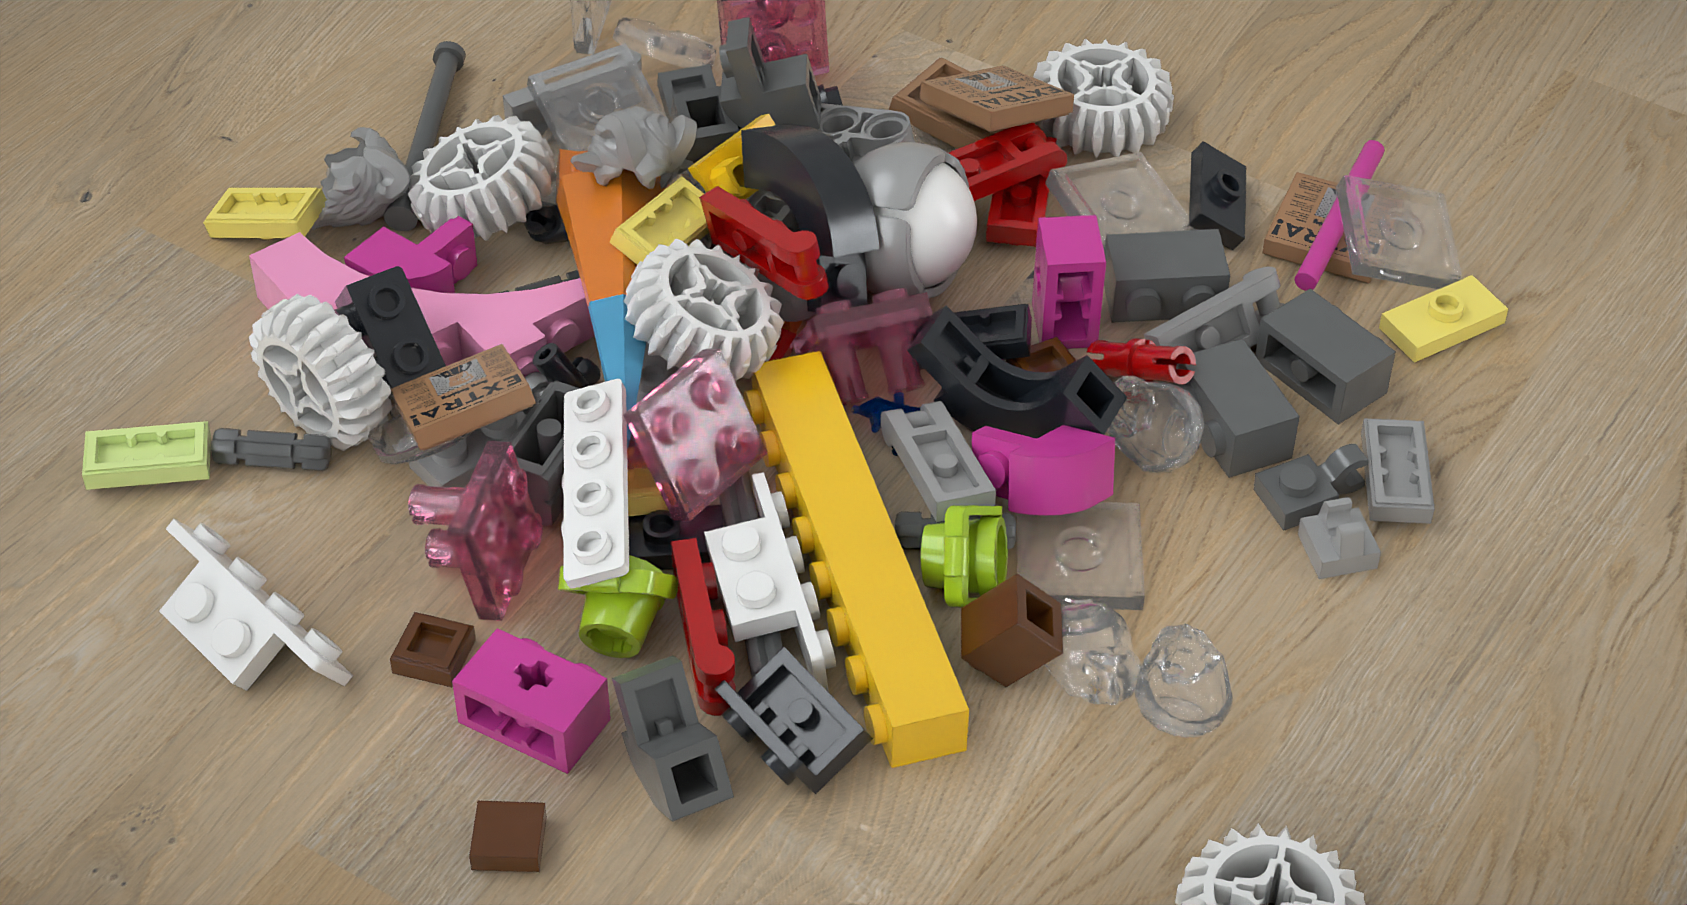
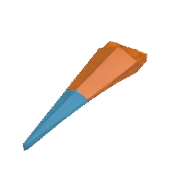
[556,149,670,449]

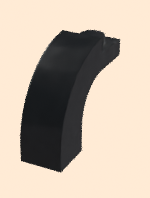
[741,124,879,314]
[907,305,1127,439]

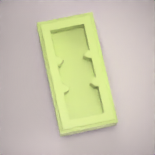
[82,421,211,490]

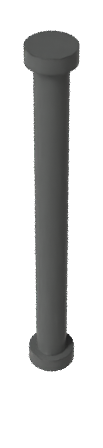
[384,41,466,232]

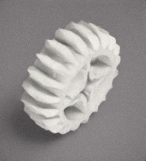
[1033,39,1174,158]
[408,115,557,241]
[624,239,784,386]
[249,294,392,451]
[1175,823,1365,905]

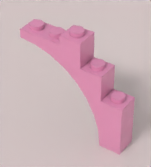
[249,232,595,377]

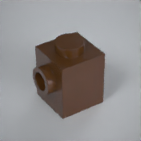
[961,573,1063,687]

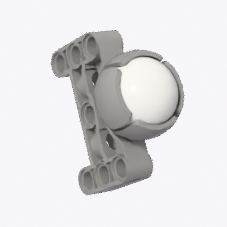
[700,103,977,322]

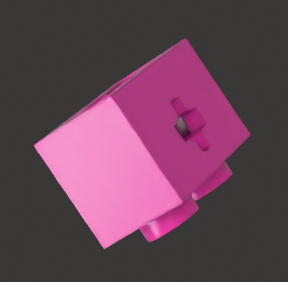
[1032,215,1106,349]
[452,628,611,774]

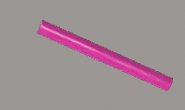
[1294,140,1385,291]

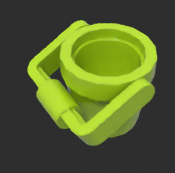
[921,505,1008,608]
[558,555,678,658]

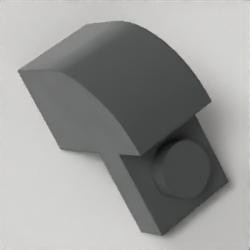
[719,17,821,130]
[657,64,739,164]
[612,655,734,822]

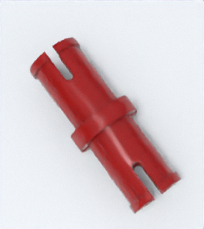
[1086,338,1196,385]

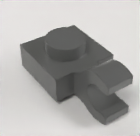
[1253,444,1368,531]

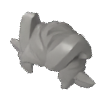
[570,106,697,189]
[312,127,410,230]

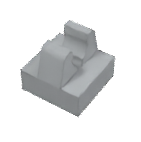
[1298,497,1381,579]

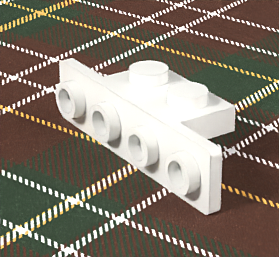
[561,379,629,588]
[704,472,836,692]
[159,519,353,691]

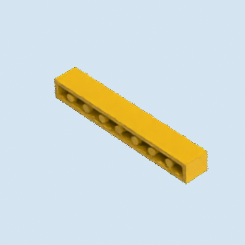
[743,351,969,768]

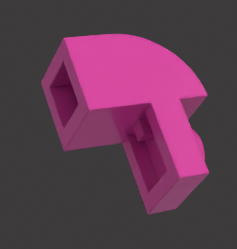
[344,216,478,293]
[972,425,1115,516]

